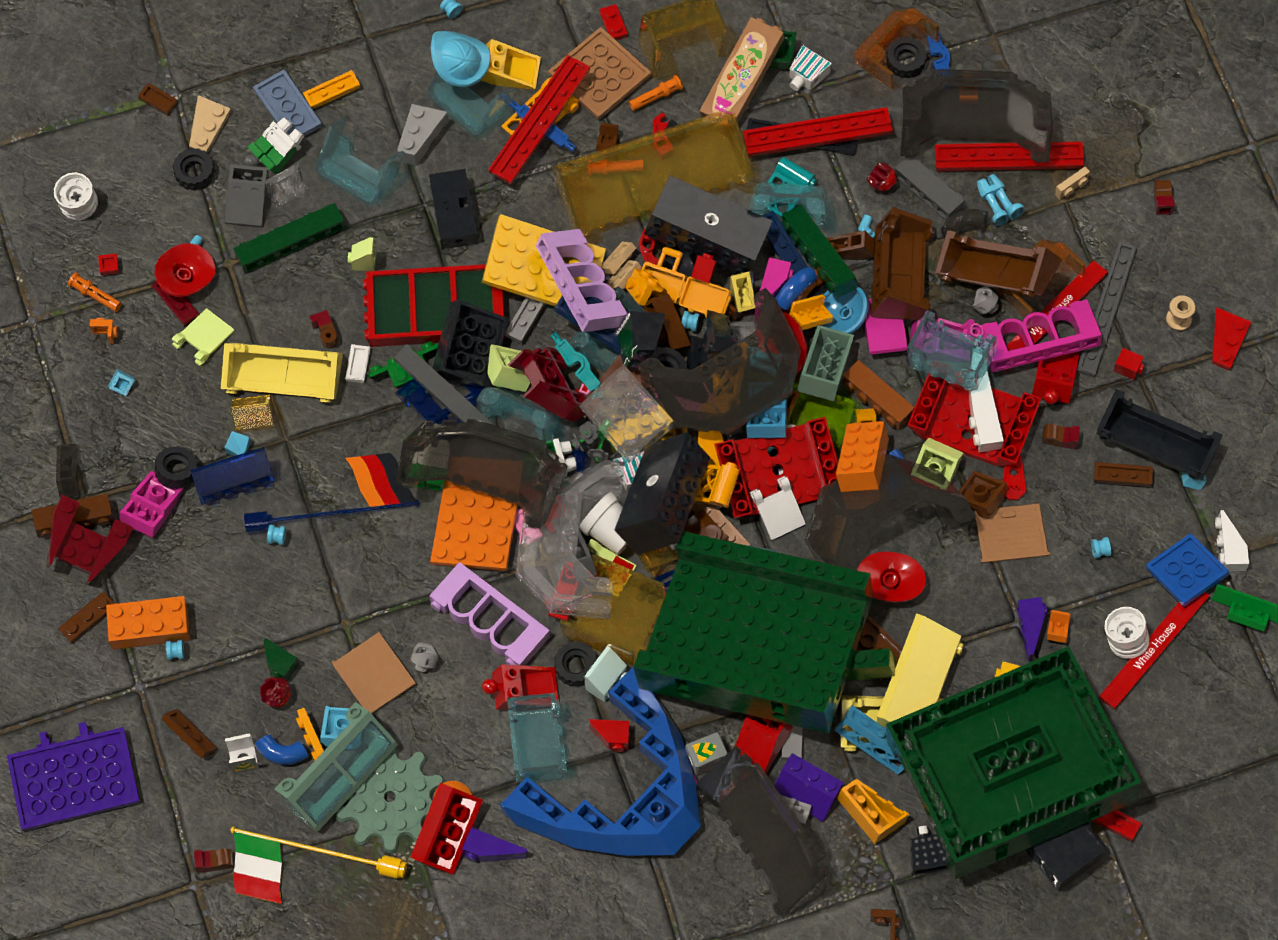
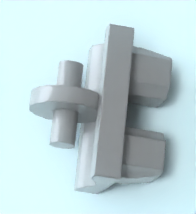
[771,794,812,825]

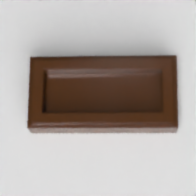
[138,83,179,116]

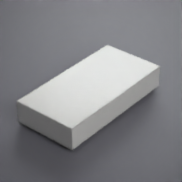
[345,344,371,383]

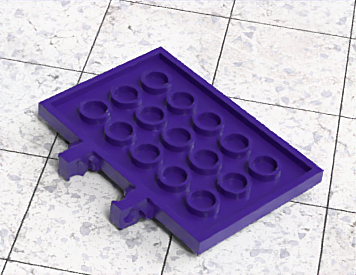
[7,722,140,832]

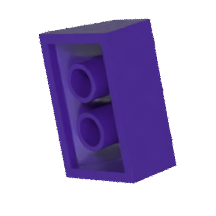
[771,753,844,822]

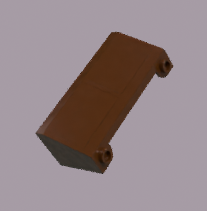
[871,207,934,320]
[935,231,1061,298]

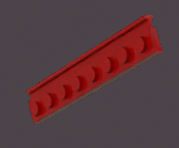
[488,54,590,185]
[743,107,893,157]
[935,142,1084,171]

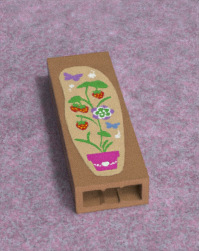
[700,17,785,132]

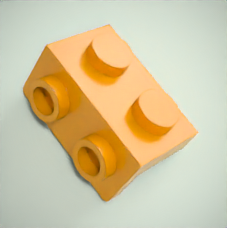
[625,268,663,306]
[790,294,833,330]

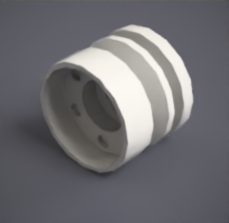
[54,172,98,221]
[1105,607,1150,659]

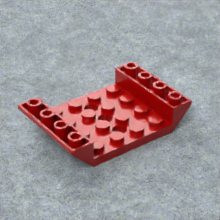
[908,360,1042,466]
[714,417,841,518]

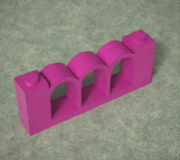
[979,300,1102,372]

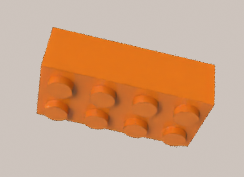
[836,421,889,492]
[106,596,190,650]

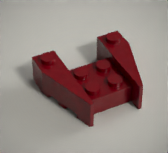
[508,347,591,422]
[46,495,133,585]

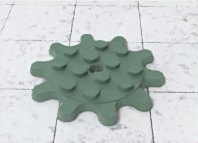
[335,748,445,854]

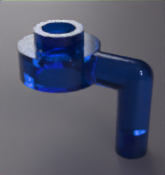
[563,449,587,486]

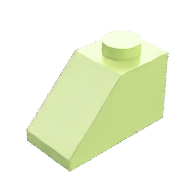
[348,237,376,271]

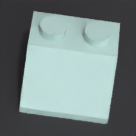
[584,646,627,702]

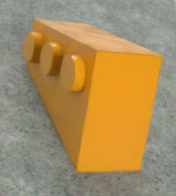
[837,779,909,844]

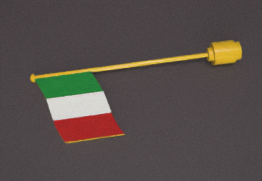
[230,826,407,904]

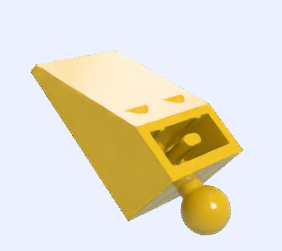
[481,39,541,90]

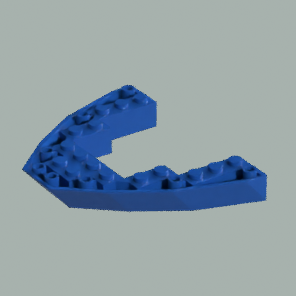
[500,667,701,856]

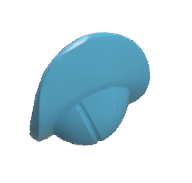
[431,31,490,87]

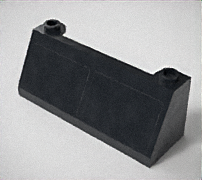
[1096,389,1223,481]

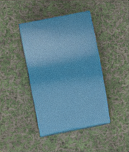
[746,381,787,438]

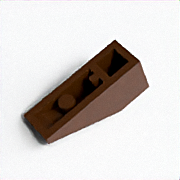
[827,230,874,260]

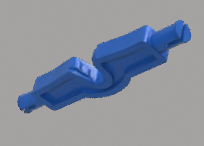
[926,21,953,95]
[509,100,577,153]

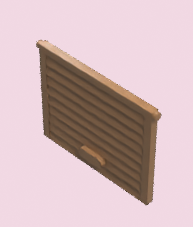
[974,504,1050,563]
[331,632,416,715]

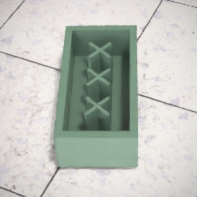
[797,325,854,401]

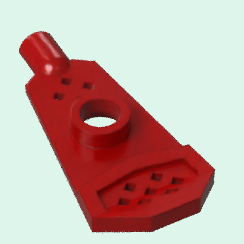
[1003,455,1026,501]

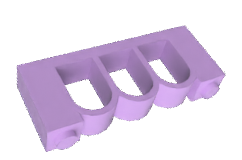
[535,229,627,332]
[429,562,550,666]

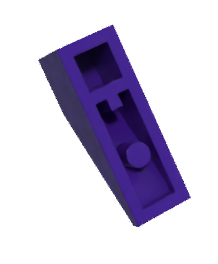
[1016,597,1047,661]
[462,828,528,862]

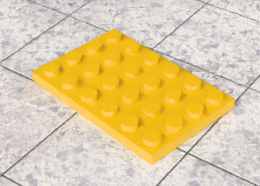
[481,214,606,306]

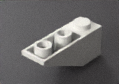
[1215,510,1249,571]

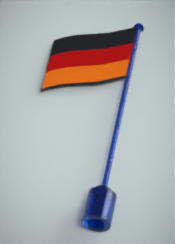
[244,453,420,533]

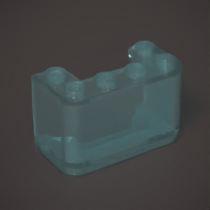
[907,310,997,391]
[507,693,567,783]

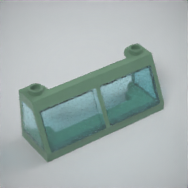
[274,702,398,832]

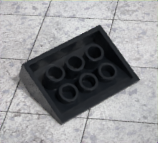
[433,299,508,390]

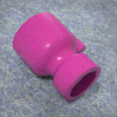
[957,319,984,349]

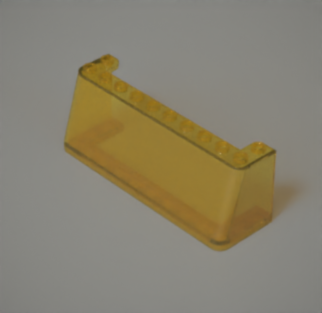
[551,110,754,236]

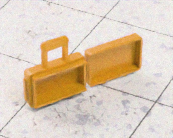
[641,247,731,318]

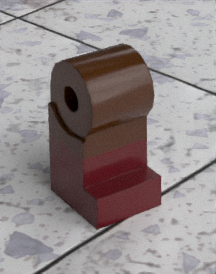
[1154,180,1175,215]
[310,310,338,349]
[1042,424,1080,450]
[194,848,233,874]

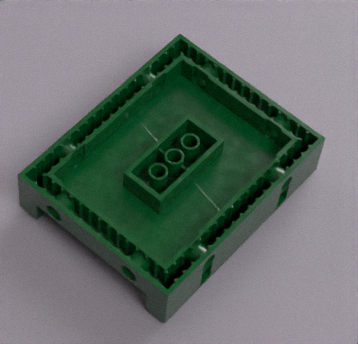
[633,531,874,734]
[886,646,1142,880]

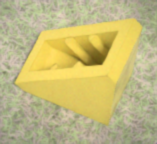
[730,272,756,312]

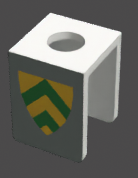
[685,732,727,776]
[225,734,258,774]

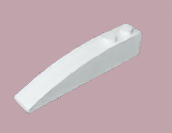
[969,339,1004,452]

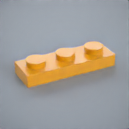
[303,70,361,110]
[296,708,324,761]

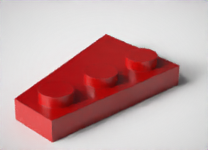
[1212,307,1251,371]

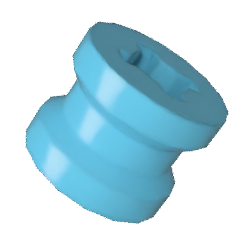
[440,0,463,19]
[681,311,700,332]
[267,525,286,545]
[1091,537,1111,559]
[166,640,184,660]

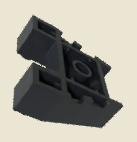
[682,310,736,402]

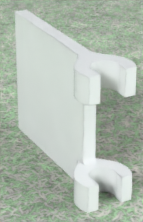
[749,476,806,540]

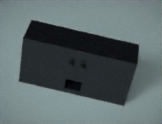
[429,169,478,250]

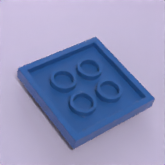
[1146,533,1229,607]

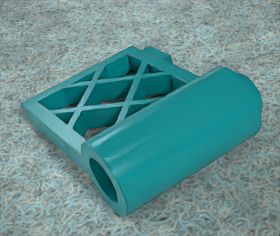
[755,157,817,218]

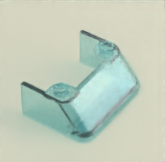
[428,72,516,135]
[316,118,405,204]

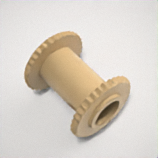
[1166,295,1196,331]

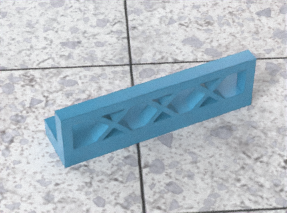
[834,705,904,775]

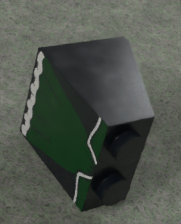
[616,311,665,372]

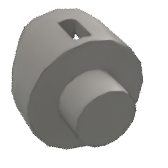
[972,286,998,314]
[411,643,439,672]

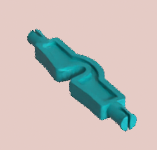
[550,332,603,400]

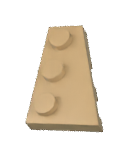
[189,95,231,154]

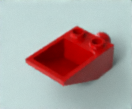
[1032,352,1080,404]
[482,664,559,711]
[729,715,793,778]

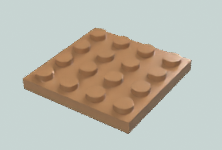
[548,27,651,120]

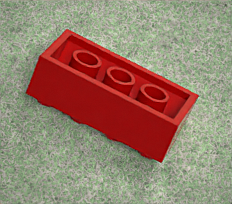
[410,783,483,875]

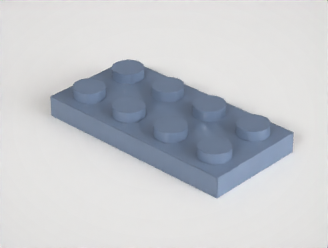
[253,70,322,136]

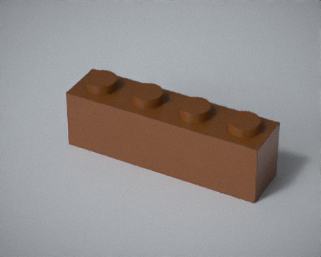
[842,360,915,430]

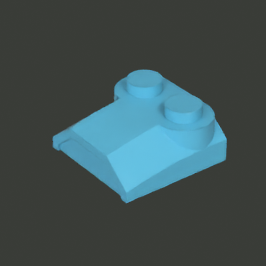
[320,706,362,749]

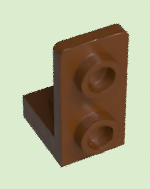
[870,909,899,940]

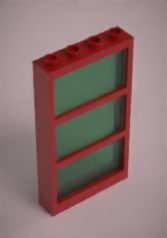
[363,264,505,347]

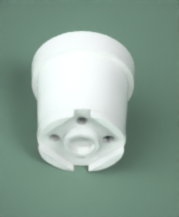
[579,492,627,556]

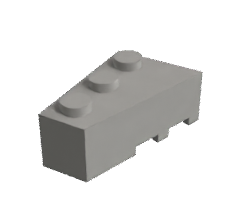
[397,104,448,165]

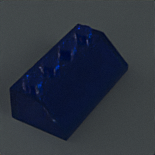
[190,447,275,505]

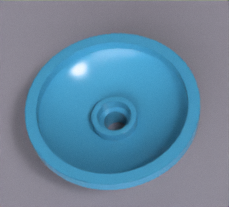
[820,286,869,334]

